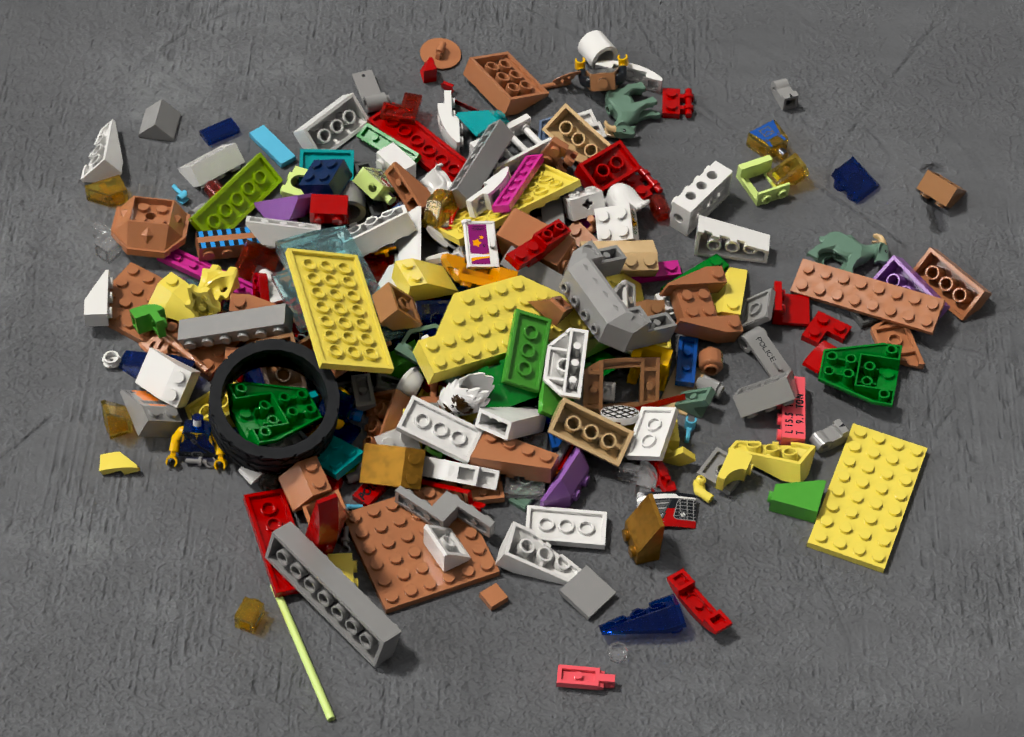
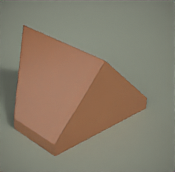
[527,296,574,326]

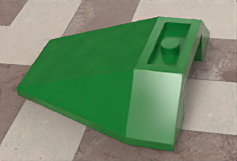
[818,343,902,407]
[227,382,322,446]

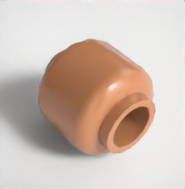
[698,346,723,376]

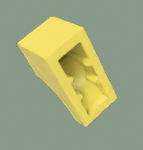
[715,448,754,491]

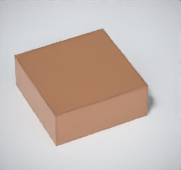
[479,583,508,611]

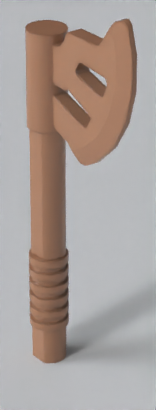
[542,71,581,89]
[138,333,210,374]

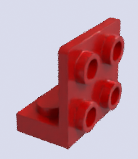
[772,281,810,327]

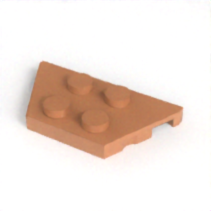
[870,321,925,369]

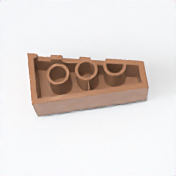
[470,431,559,483]

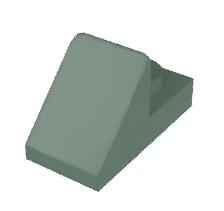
[675,387,715,418]

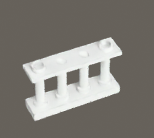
[469,113,552,176]

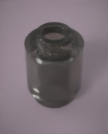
[259,473,283,491]

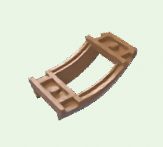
[583,357,660,415]

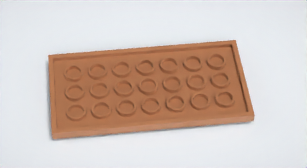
[107,262,245,381]

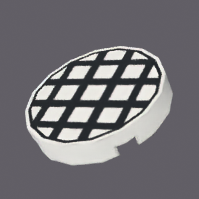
[600,405,639,426]

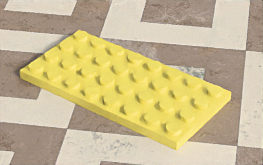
[421,163,581,246]
[285,248,394,374]
[807,423,927,573]

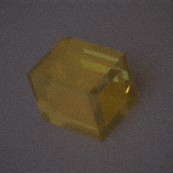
[234,597,265,634]

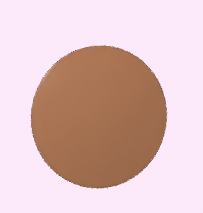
[420,38,461,69]

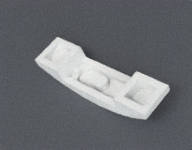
[595,61,663,93]

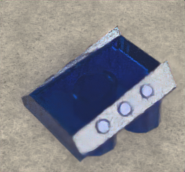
[831,156,880,203]

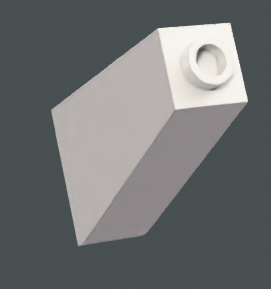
[475,407,547,441]

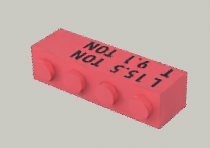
[776,376,806,445]

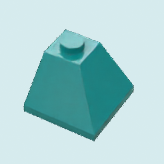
[456,110,510,137]

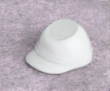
[396,366,424,396]

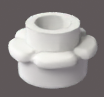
[102,351,121,368]

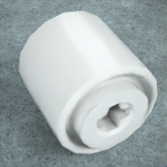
[578,30,618,69]

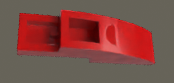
[505,219,572,271]

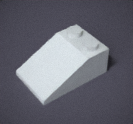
[135,347,201,408]

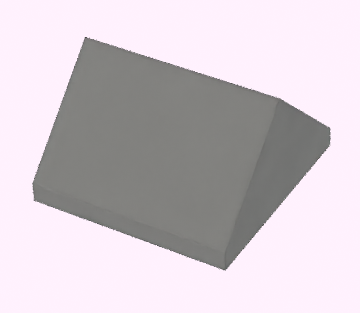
[138,99,181,141]

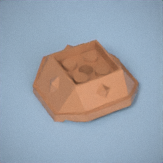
[111,196,191,259]

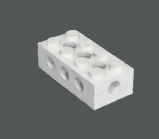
[669,161,733,236]

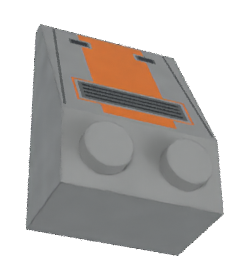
[120,389,182,438]

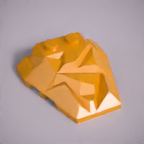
[441,253,518,288]

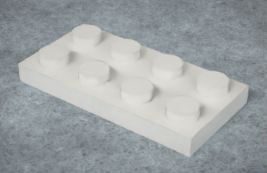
[395,395,483,464]
[526,505,607,550]

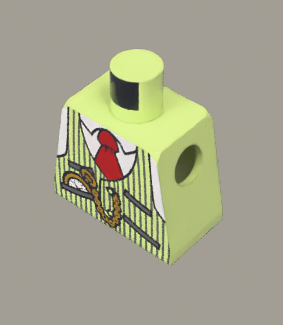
[352,167,396,205]

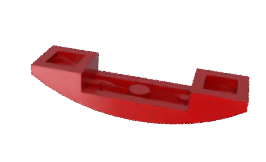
[667,569,733,635]

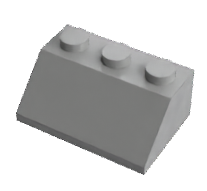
[733,370,798,419]

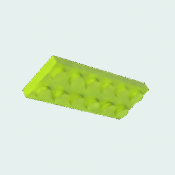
[188,152,283,232]

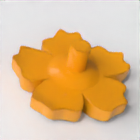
[374,245,396,257]

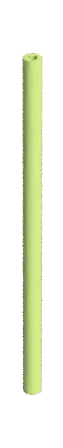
[270,585,335,722]

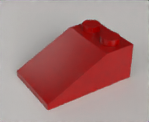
[573,140,642,196]
[310,194,350,227]

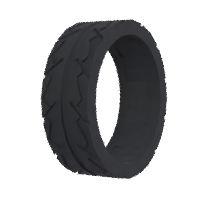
[208,339,340,474]

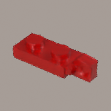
[643,460,677,492]

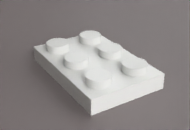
[625,407,679,461]

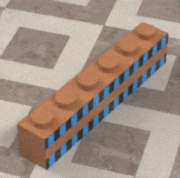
[195,222,310,261]

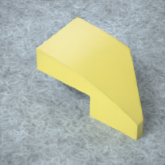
[663,446,696,466]
[99,452,140,475]

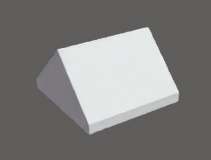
[423,524,471,572]

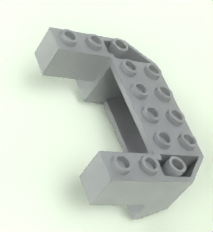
[559,241,677,352]

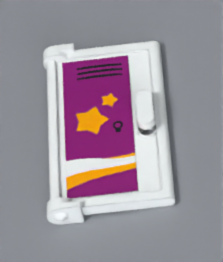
[461,219,500,271]

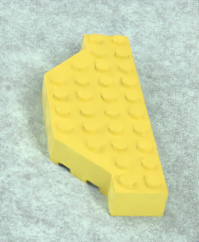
[413,275,594,385]

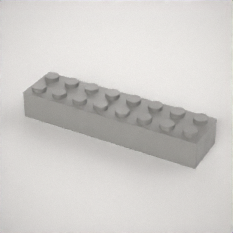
[265,521,402,668]

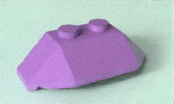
[254,193,312,222]
[540,446,590,508]

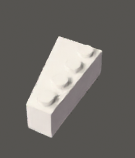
[335,205,417,260]
[694,215,770,263]

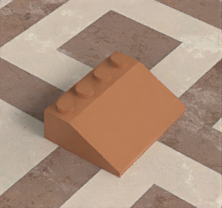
[463,51,549,116]

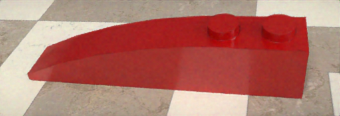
[305,493,347,555]

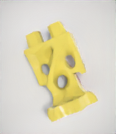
[184,264,240,317]

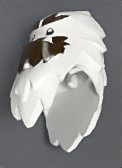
[437,372,495,417]

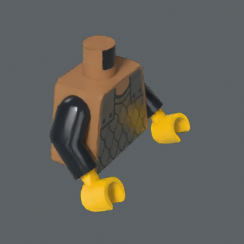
[575,54,629,91]

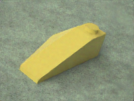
[148,272,196,323]

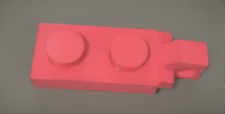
[556,664,615,690]

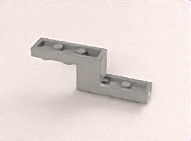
[395,485,495,538]

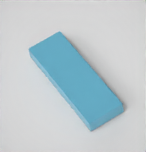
[249,125,296,168]

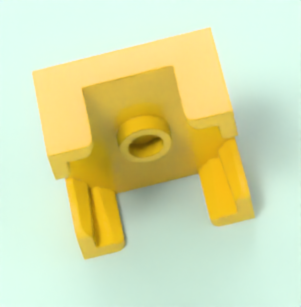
[627,345,673,391]

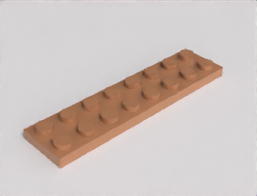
[790,259,945,335]

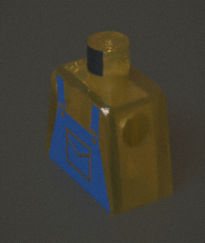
[746,120,789,160]

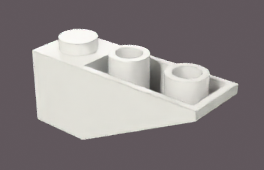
[84,270,113,327]

